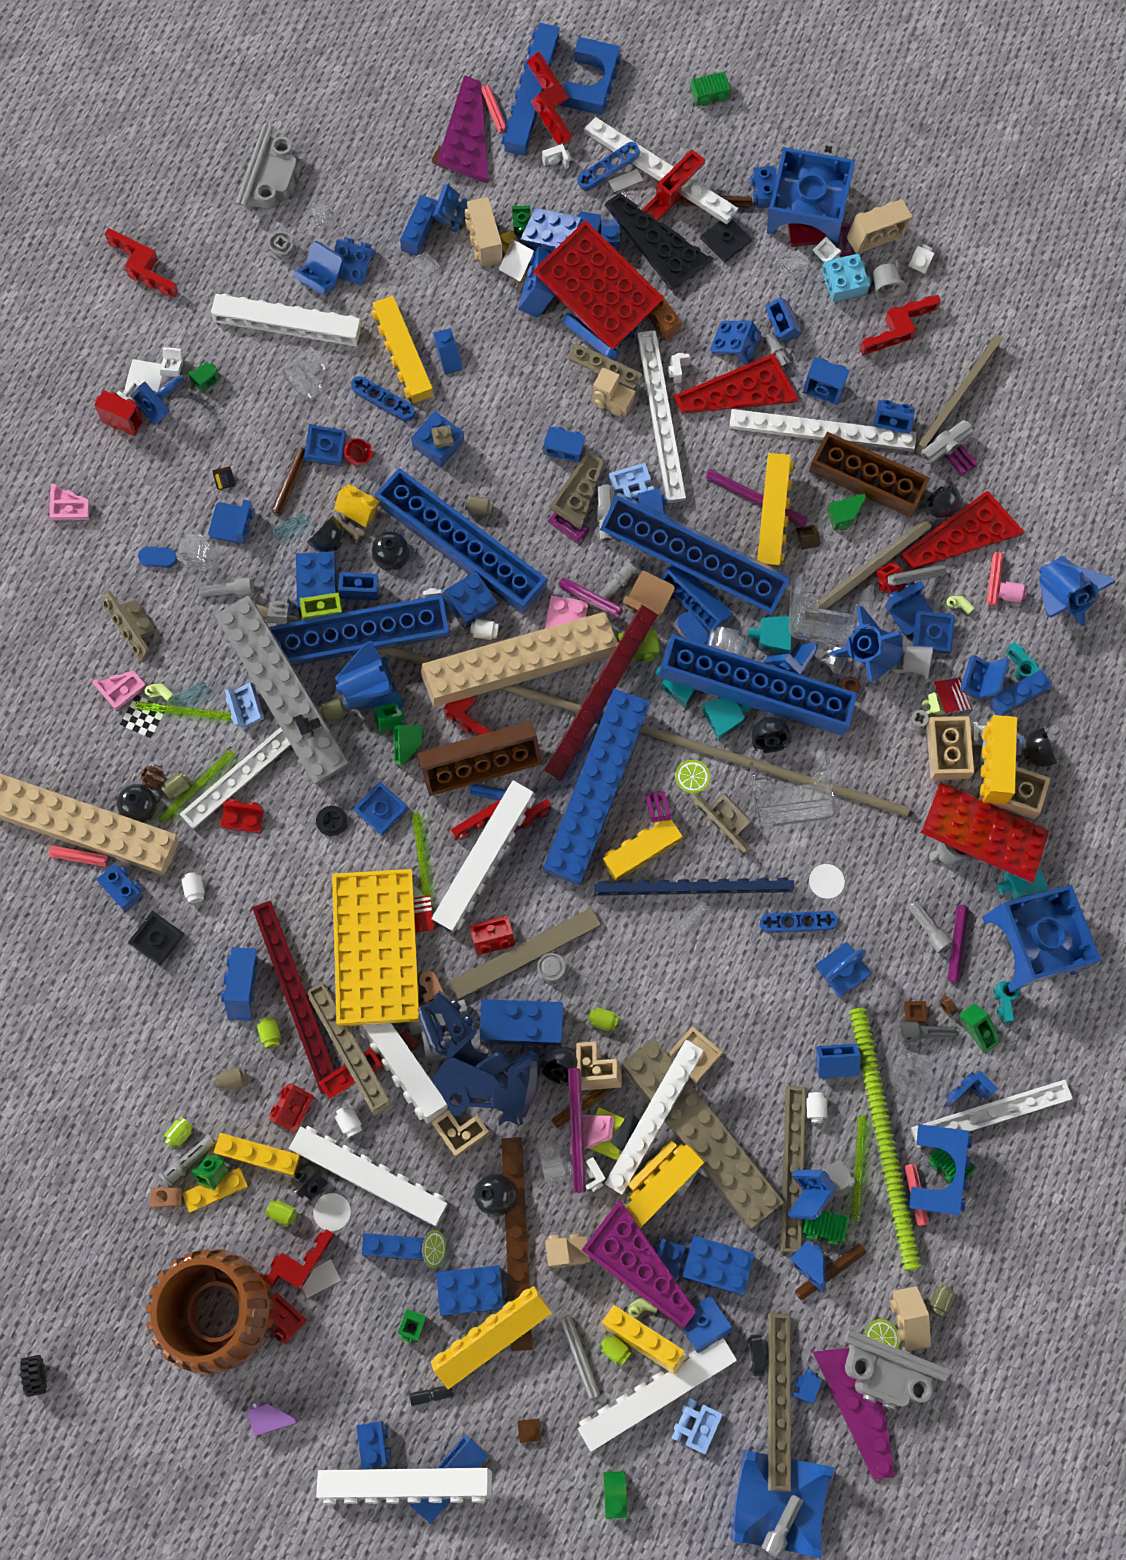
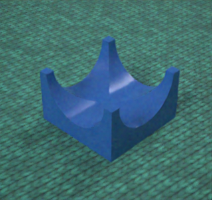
[766,147,855,246]
[982,885,1102,992]
[729,1450,834,1559]

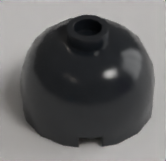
[923,481,961,518]
[307,515,344,552]
[371,532,410,570]
[751,717,791,753]
[1022,727,1057,767]
[116,784,157,823]
[540,1047,578,1086]
[474,1174,517,1216]

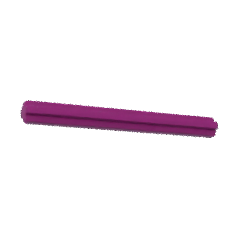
[705,469,808,527]
[568,1068,586,1193]

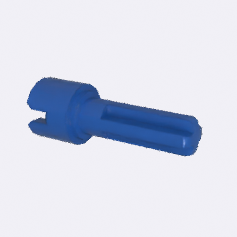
[470,784,507,801]

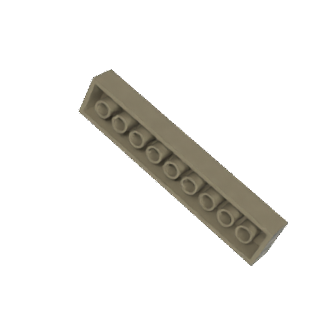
[621,1039,784,1230]

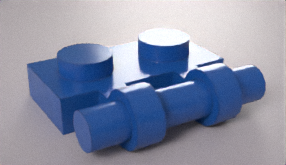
[433,184,469,232]

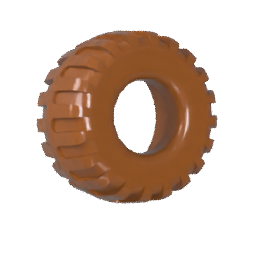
[146,1249,274,1375]

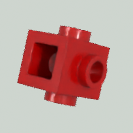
[876,562,907,594]

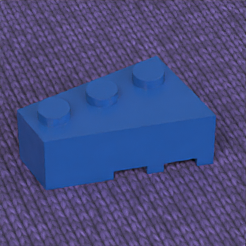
[518,247,555,317]
[221,947,258,1021]

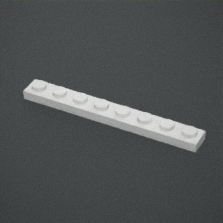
[180,727,291,829]
[605,1040,705,1195]
[911,1080,1073,1148]

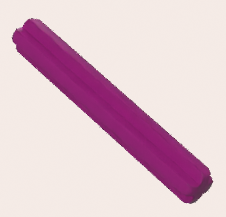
[559,578,623,617]
[947,905,969,983]

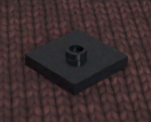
[700,219,752,263]
[128,911,185,966]

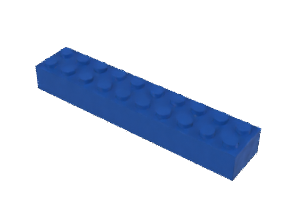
[375,468,547,614]
[600,493,790,614]
[269,595,451,666]
[658,634,857,736]
[543,688,650,886]

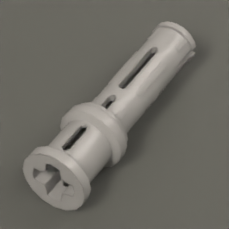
[589,561,638,612]
[158,1135,216,1188]

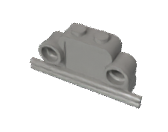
[235,123,300,209]
[845,1330,949,1410]

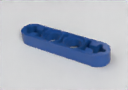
[578,142,640,191]
[562,312,620,361]
[351,376,415,422]
[759,911,838,933]

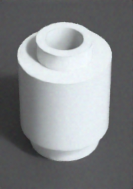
[470,618,499,640]
[181,872,205,904]
[806,1092,828,1123]
[334,1106,362,1138]

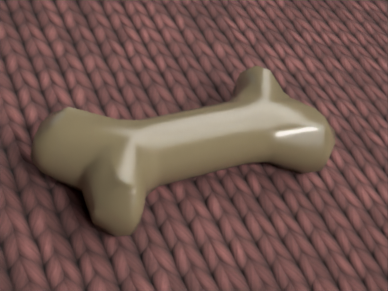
[337,516,366,544]

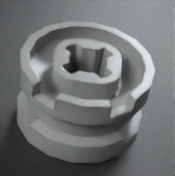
[268,231,295,261]
[537,953,565,983]

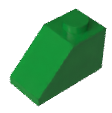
[827,494,866,531]
[393,725,424,765]
[959,1003,1001,1054]
[603,1471,628,1519]

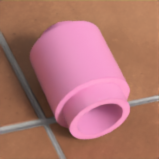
[998,581,1027,603]

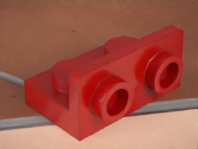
[220,799,264,834]
[469,915,515,955]
[269,1084,314,1133]
[268,1292,307,1345]

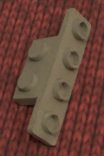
[568,343,642,390]
[102,591,155,661]
[691,793,752,853]

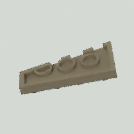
[549,450,604,529]

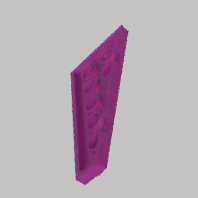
[436,75,488,183]
[582,1198,696,1328]
[812,1348,895,1480]

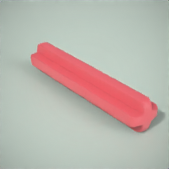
[481,85,507,133]
[987,552,1004,606]
[49,846,108,867]
[904,1164,929,1226]

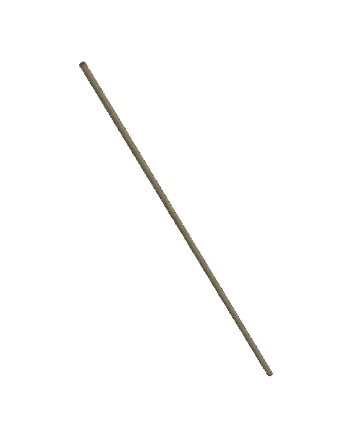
[255,603,910,817]

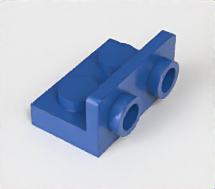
[654,1238,685,1280]
[356,1421,391,1470]

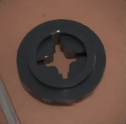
[316,806,348,837]

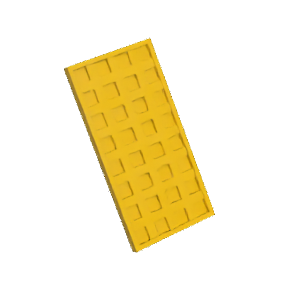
[332,869,419,1027]

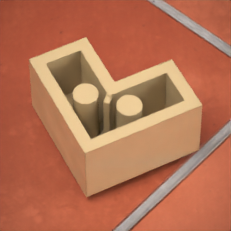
[592,367,636,417]
[576,1041,622,1090]
[432,1110,490,1158]
[545,1233,590,1269]
[890,1286,931,1351]

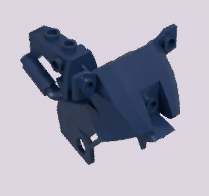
[417,991,540,1125]

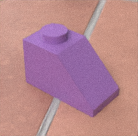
[247,1401,298,1436]

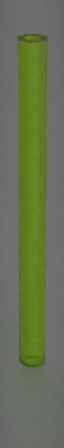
[135,701,232,721]
[158,749,235,823]
[412,813,433,909]
[852,1116,866,1221]

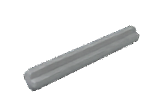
[888,565,947,586]
[561,1316,600,1399]

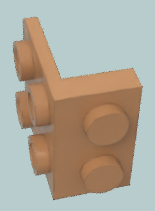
[623,571,675,621]

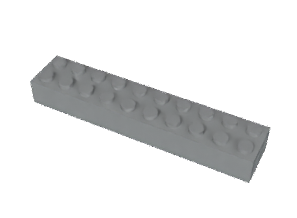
[215,595,351,785]

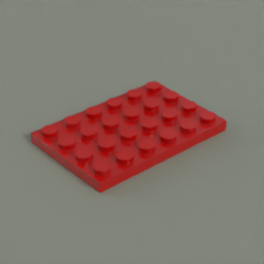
[533,220,664,349]
[921,782,1049,883]

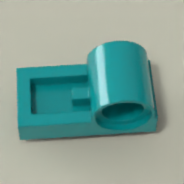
[1005,641,1040,681]
[993,981,1020,1025]

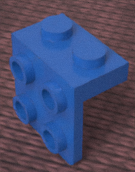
[334,237,377,285]
[293,241,344,295]
[710,321,761,365]
[208,499,255,544]
[885,580,934,636]
[763,642,819,675]
[960,655,1010,700]
[788,1169,837,1219]

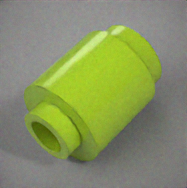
[588,1006,619,1032]
[256,1017,281,1049]
[164,1117,194,1149]
[265,1200,298,1227]
[600,1334,632,1366]

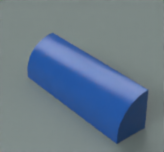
[660,566,733,634]
[409,1434,488,1524]

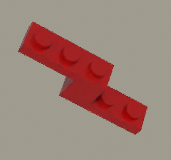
[527,51,573,146]
[642,149,706,221]
[104,228,178,298]
[859,295,941,356]
[443,695,491,736]
[450,799,551,841]
[319,1029,418,1100]
[262,1229,335,1295]

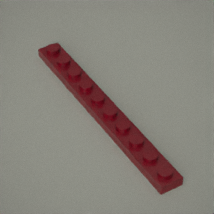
[543,604,658,781]
[252,900,335,1095]

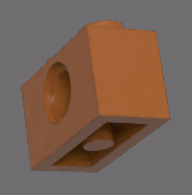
[648,294,682,341]

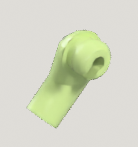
[946,596,975,615]
[145,684,175,702]
[628,1298,657,1318]

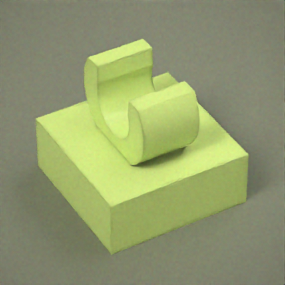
[922,693,946,716]

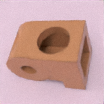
[419,971,444,1004]
[151,1187,182,1209]

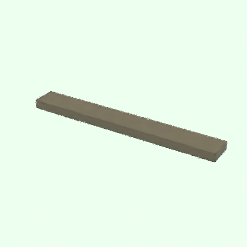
[916,334,1003,454]
[806,521,932,616]
[450,907,601,1000]
[306,982,392,1116]
[780,1086,806,1253]
[768,1313,791,1492]

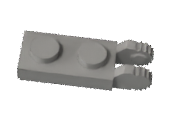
[267,595,289,624]

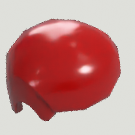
[344,438,374,467]

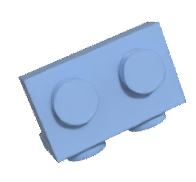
[225,683,264,728]

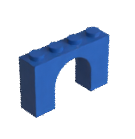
[561,37,622,115]
[909,1124,973,1215]

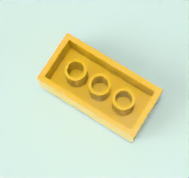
[980,715,1017,805]

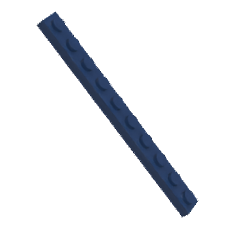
[594,877,794,896]

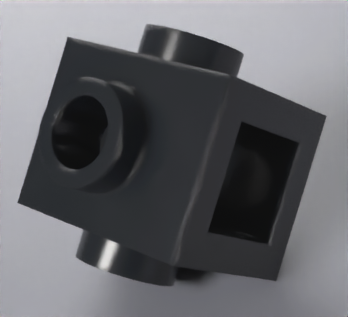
[290,1163,328,1201]

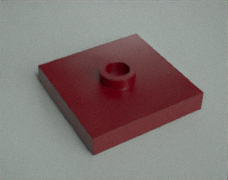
[787,223,827,247]

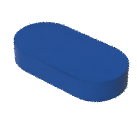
[138,547,177,568]
[677,612,708,644]

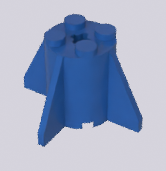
[1039,556,1115,627]
[830,606,903,682]
[335,641,404,711]

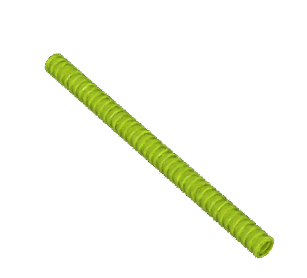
[849,1008,922,1271]

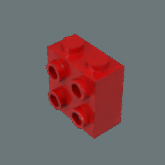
[94,390,143,436]

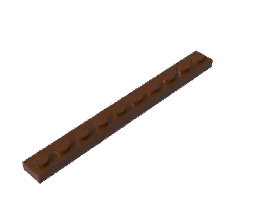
[501,1137,532,1351]

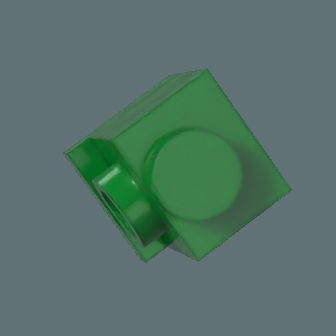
[512,205,531,236]
[188,362,219,393]
[374,702,405,734]
[191,1155,228,1190]
[397,1309,427,1344]

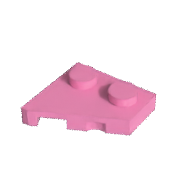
[49,484,90,520]
[545,595,589,629]
[92,671,147,711]
[570,1115,615,1154]

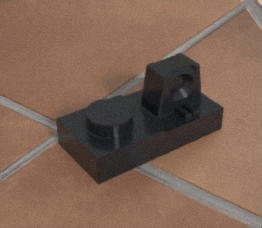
[294,714,322,739]

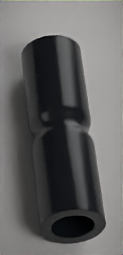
[409,1386,453,1406]

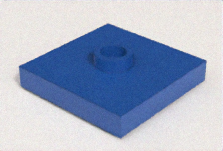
[304,424,346,467]
[913,611,955,653]
[353,782,409,836]
[680,1296,733,1353]

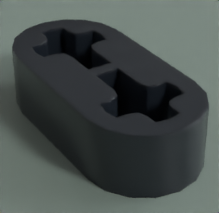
[750,1334,765,1376]

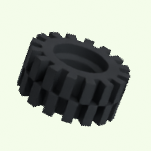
[20,1355,47,1397]

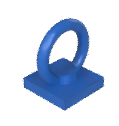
[130,375,184,425]
[815,942,872,998]

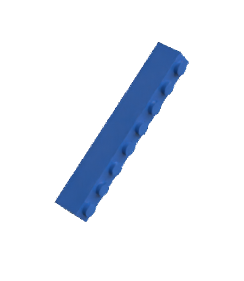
[502,22,560,156]

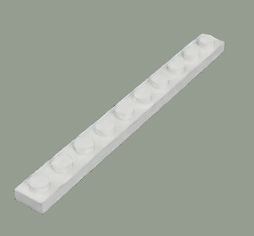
[584,117,738,224]
[637,330,686,503]
[729,409,916,452]

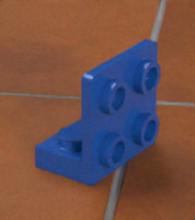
[945,1070,998,1107]

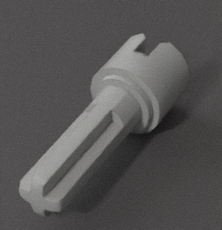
[199,576,254,597]
[908,901,953,954]
[761,1495,803,1559]

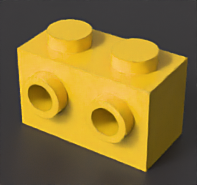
[334,483,380,527]

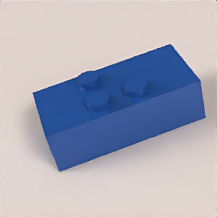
[480,999,563,1047]

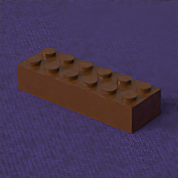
[809,432,930,518]
[417,721,542,796]

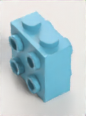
[822,253,871,302]

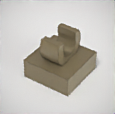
[431,425,454,449]

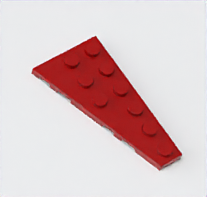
[674,353,798,414]
[900,490,1025,570]

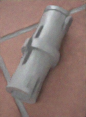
[764,332,791,369]

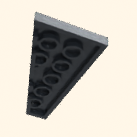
[604,193,714,291]

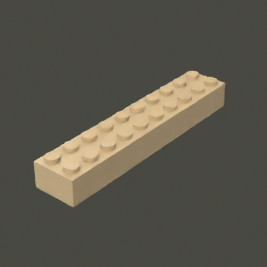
[421,612,618,708]
[0,774,180,876]

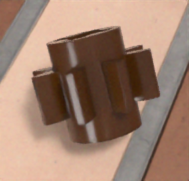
[141,764,166,790]

